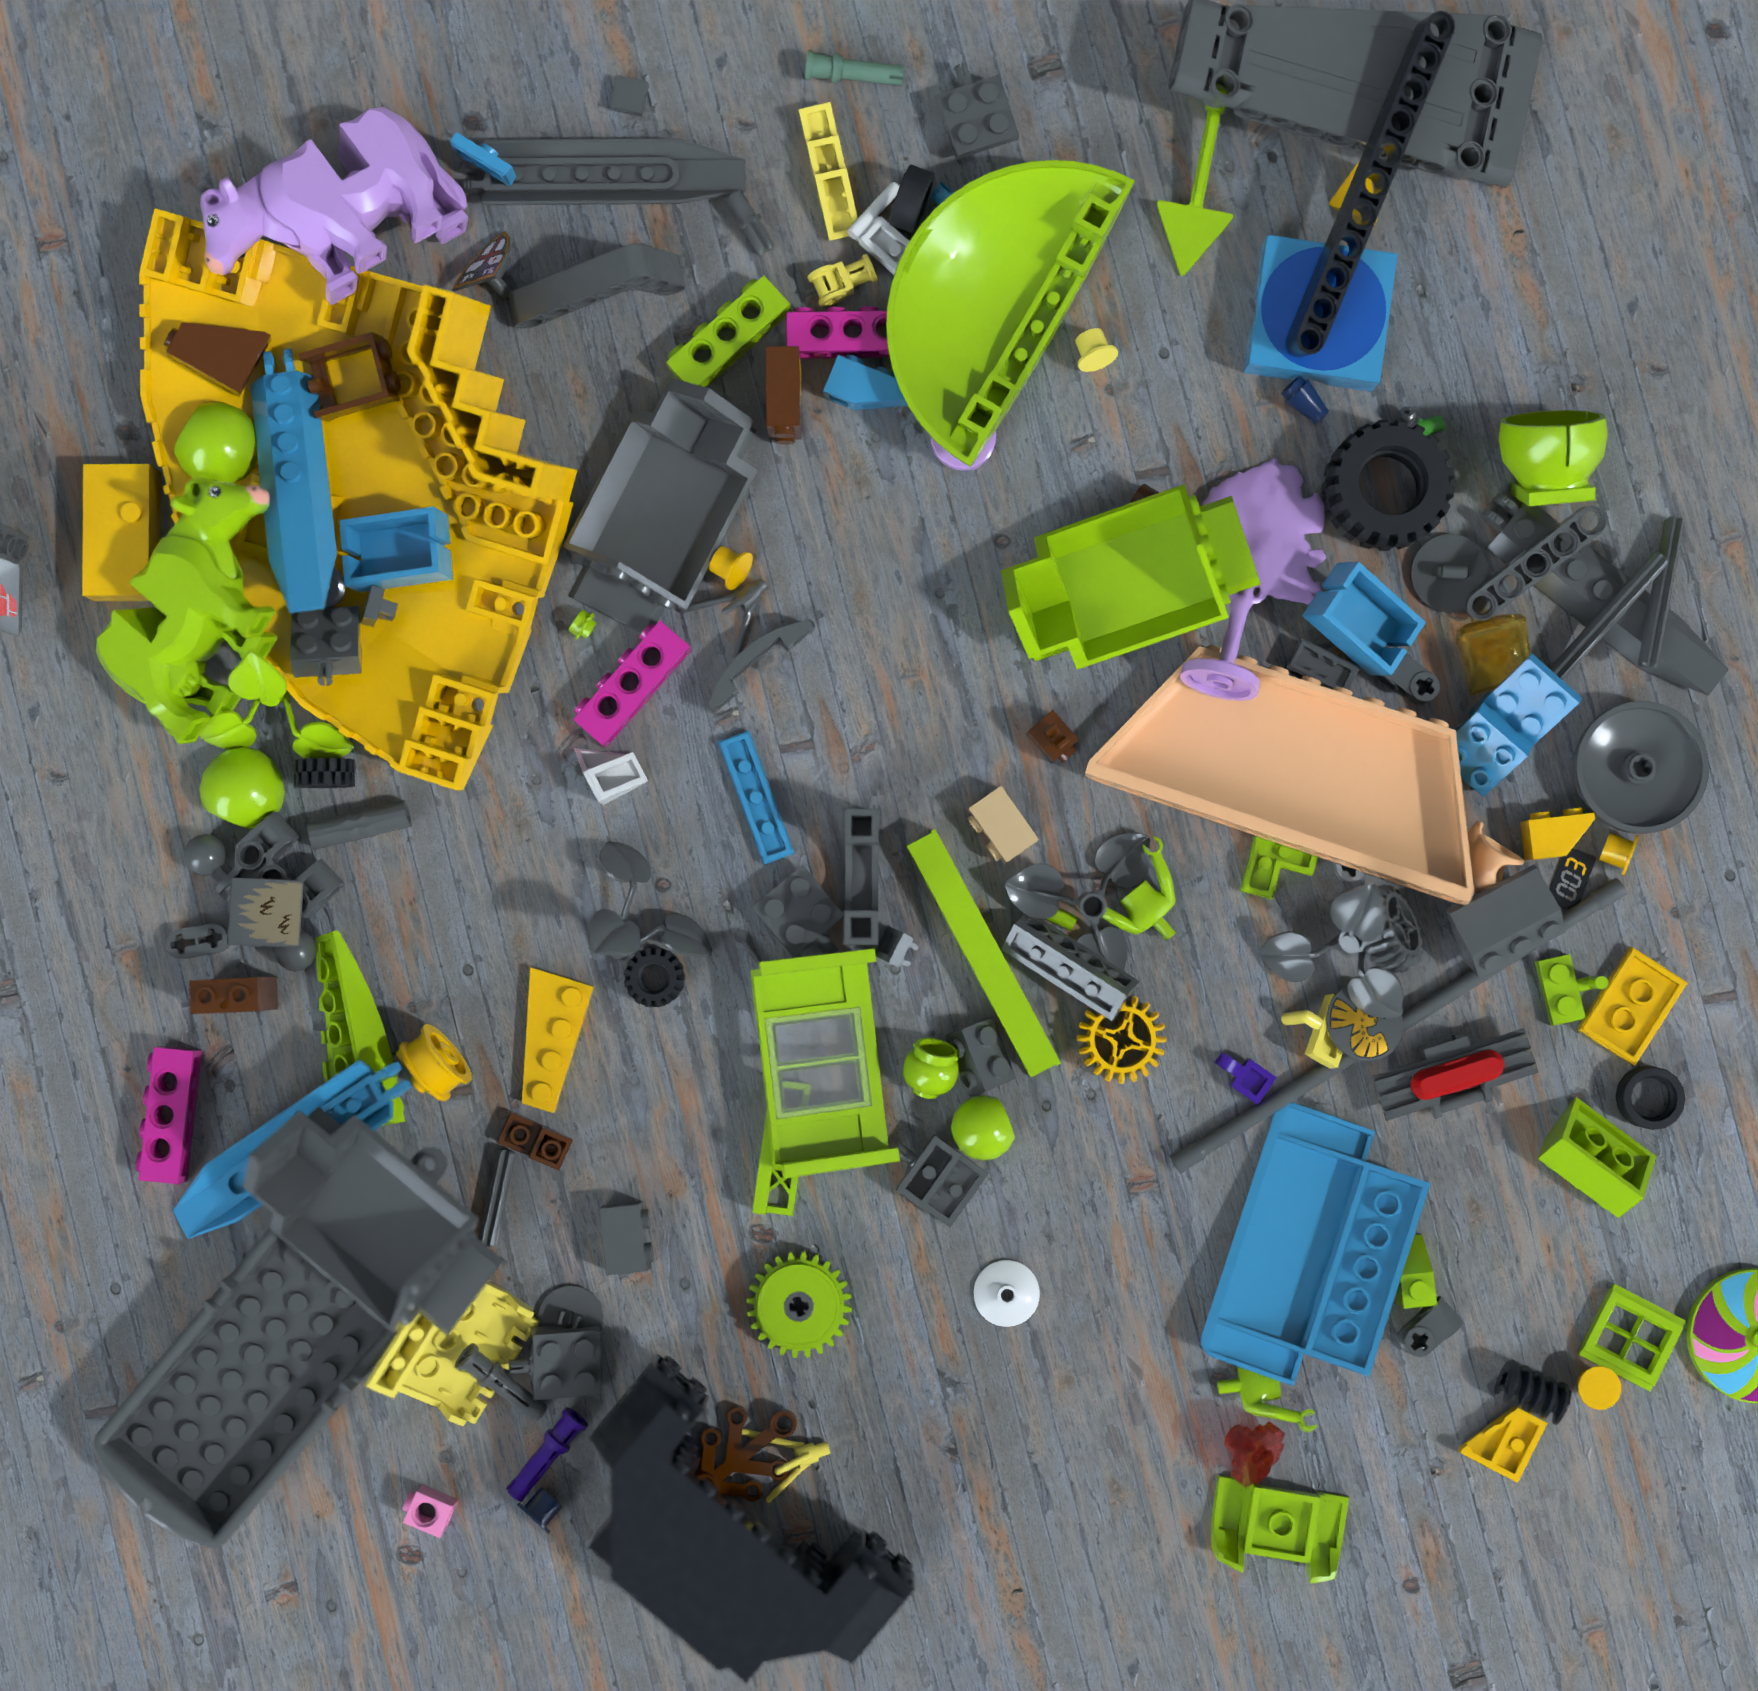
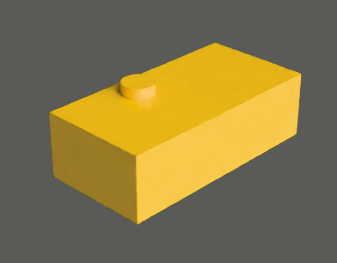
[82,464,161,601]

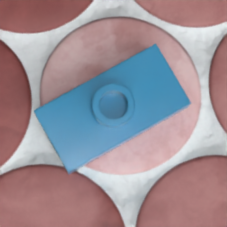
[450,132,517,186]

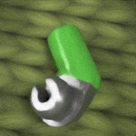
[1396,407,1445,436]

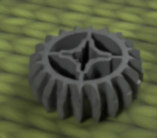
[1360,884,1423,973]

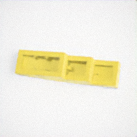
[798,102,858,241]

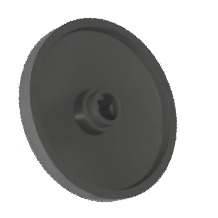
[1573,701,1709,834]

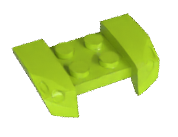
[1211,1475,1349,1584]

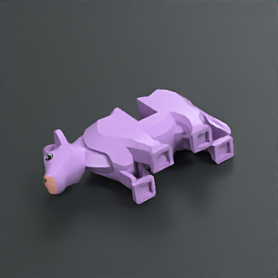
[200,107,468,305]

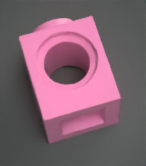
[402,1484,459,1538]

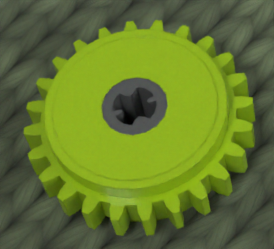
[746,1250,852,1358]

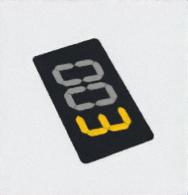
[1550,848,1596,909]

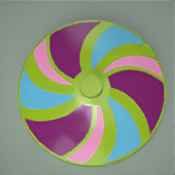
[1686,1268,1758,1403]

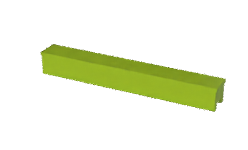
[907,829,1061,1078]

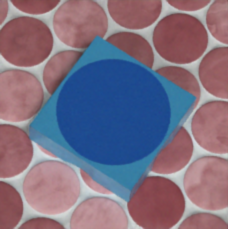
[1243,235,1398,392]

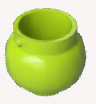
[903,1038,959,1099]

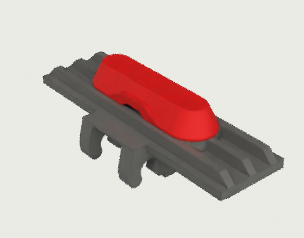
[1372,1028,1539,1121]

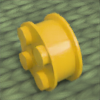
[396,1024,472,1102]

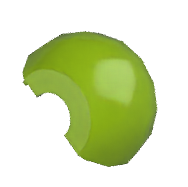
[174,402,258,483]
[199,747,286,830]

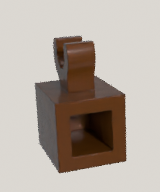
[1026,710,1079,763]

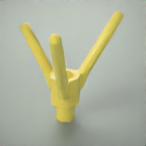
[742,1428,830,1503]

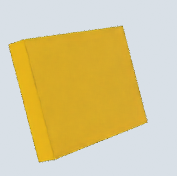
[1576,947,1688,1066]

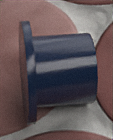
[517,1487,563,1534]

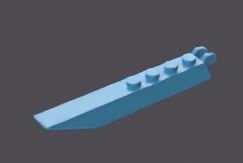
[250,348,337,613]
[172,1060,412,1239]

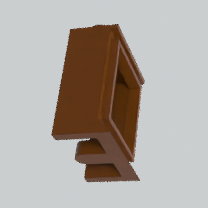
[299,332,401,422]

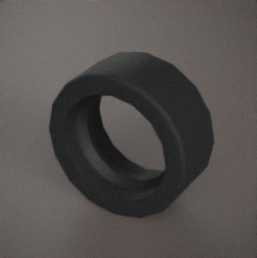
[890,164,935,233]
[1616,1066,1686,1130]

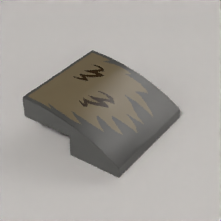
[227,878,304,948]

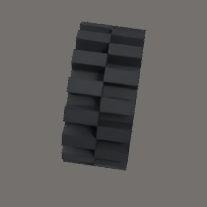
[294,758,355,789]
[624,948,685,1007]

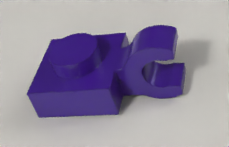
[1214,1052,1277,1105]

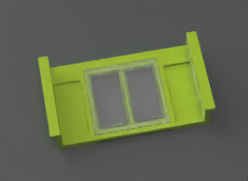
[750,949,900,1178]

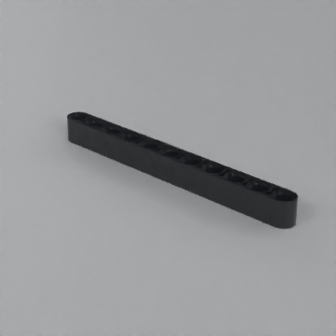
[1286,11,1455,358]

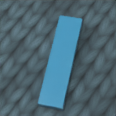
[718,730,795,865]

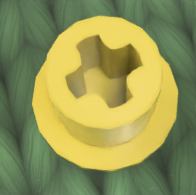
[1075,328,1118,372]

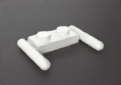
[847,182,910,275]

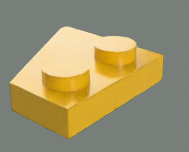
[1457,1405,1548,1483]

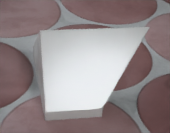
[573,747,648,805]

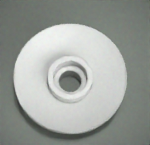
[973,1260,1040,1327]

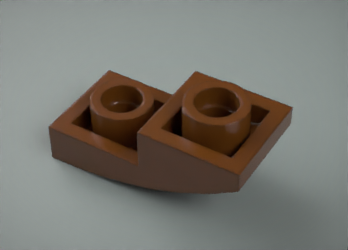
[497,1111,573,1170]

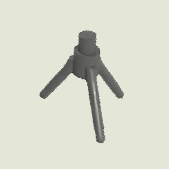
[679,578,768,659]

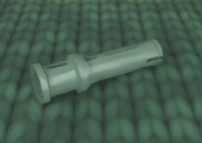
[805,50,904,87]

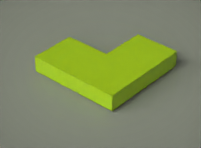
[1239,835,1318,900]

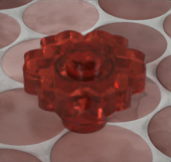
[1224,1422,1285,1488]

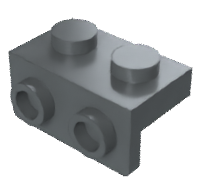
[946,1017,1016,1096]

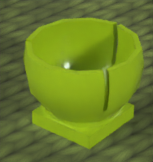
[1498,410,1608,506]

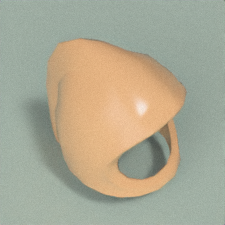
[1468,821,1524,894]

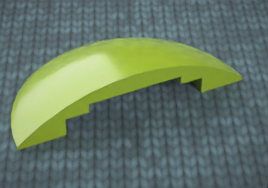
[886,160,1135,467]

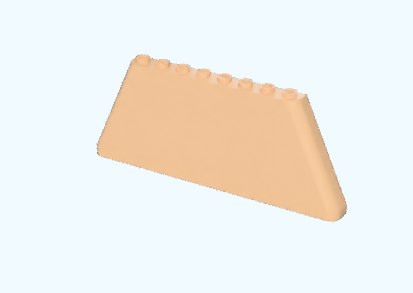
[1085,645,1474,905]

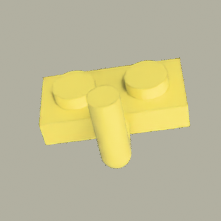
[1281,994,1343,1069]

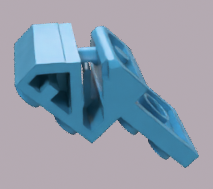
[1454,653,1582,797]

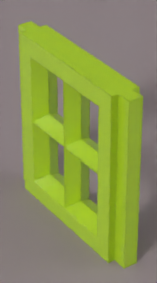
[1578,1283,1686,1392]

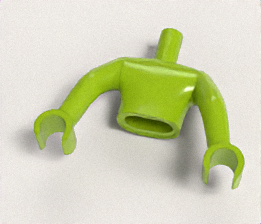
[1086,836,1176,941]
[1217,1366,1317,1432]

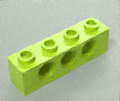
[666,275,791,387]

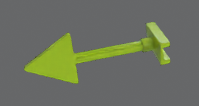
[1156,83,1234,276]

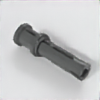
[455,1343,547,1423]

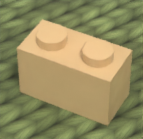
[966,786,1039,863]

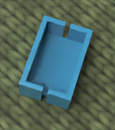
[339,506,453,593]
[1302,561,1426,676]

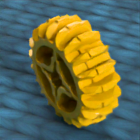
[1076,996,1167,1084]

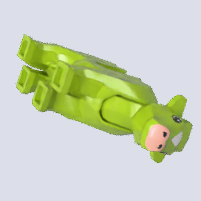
[96,477,277,744]

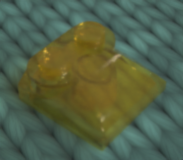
[1455,614,1531,696]

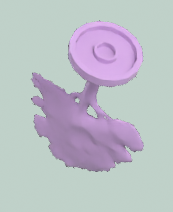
[1180,458,1326,701]

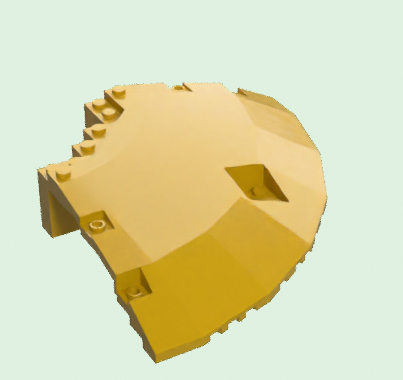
[139,208,577,791]

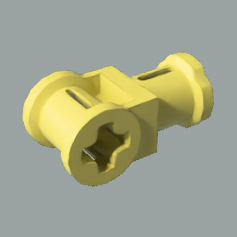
[807,253,878,308]

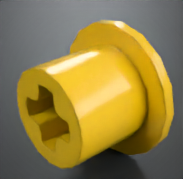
[709,546,753,591]
[1599,833,1639,876]
[1577,1366,1622,1410]

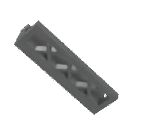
[1001,914,1140,1021]

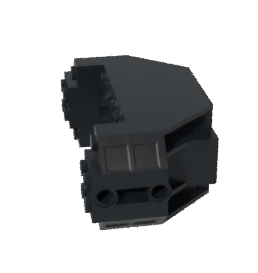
[588,1354,915,1683]

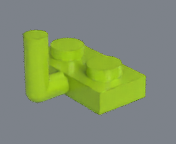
[1535,954,1608,1026]

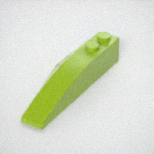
[315,930,405,1128]

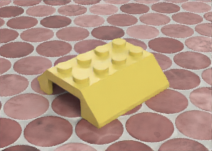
[364,1282,539,1427]

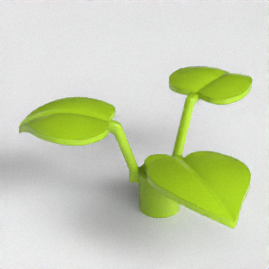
[200,649,354,759]

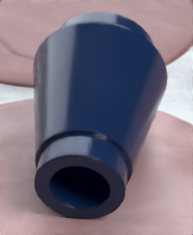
[1281,375,1329,424]

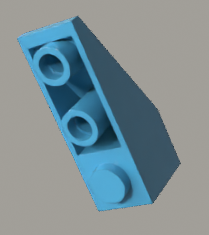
[823,354,908,410]

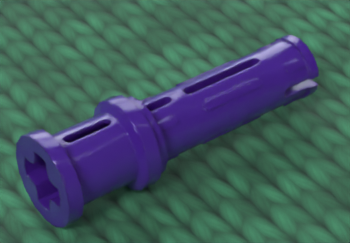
[506,1407,589,1502]

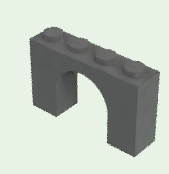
[844,809,879,945]

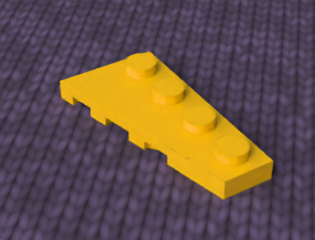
[522,967,595,1113]

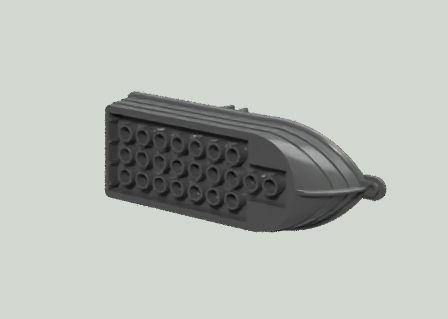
[94,1147,447,1548]

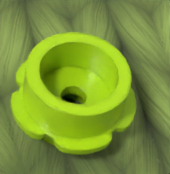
[568,609,597,640]

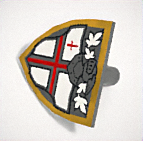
[452,231,512,300]

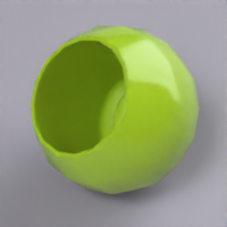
[951,1094,1015,1161]

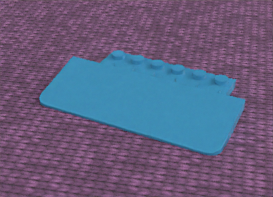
[1201,1103,1431,1386]

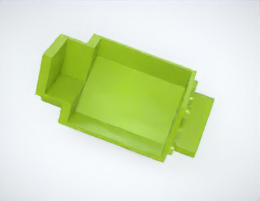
[1000,484,1261,670]

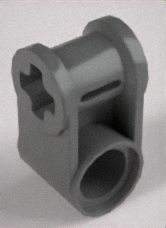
[1376,647,1440,705]
[1397,1296,1463,1357]

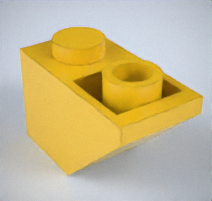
[1520,808,1595,861]

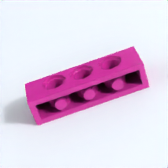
[787,306,890,359]
[573,621,692,748]
[135,1046,202,1184]

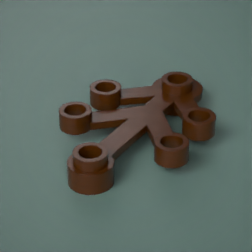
[695,1406,797,1502]

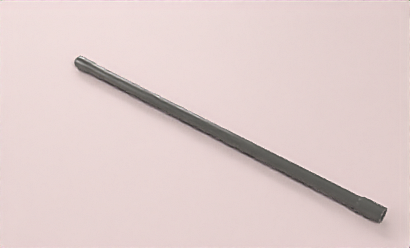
[1170,878,1627,1174]

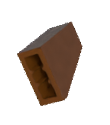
[164,323,271,397]

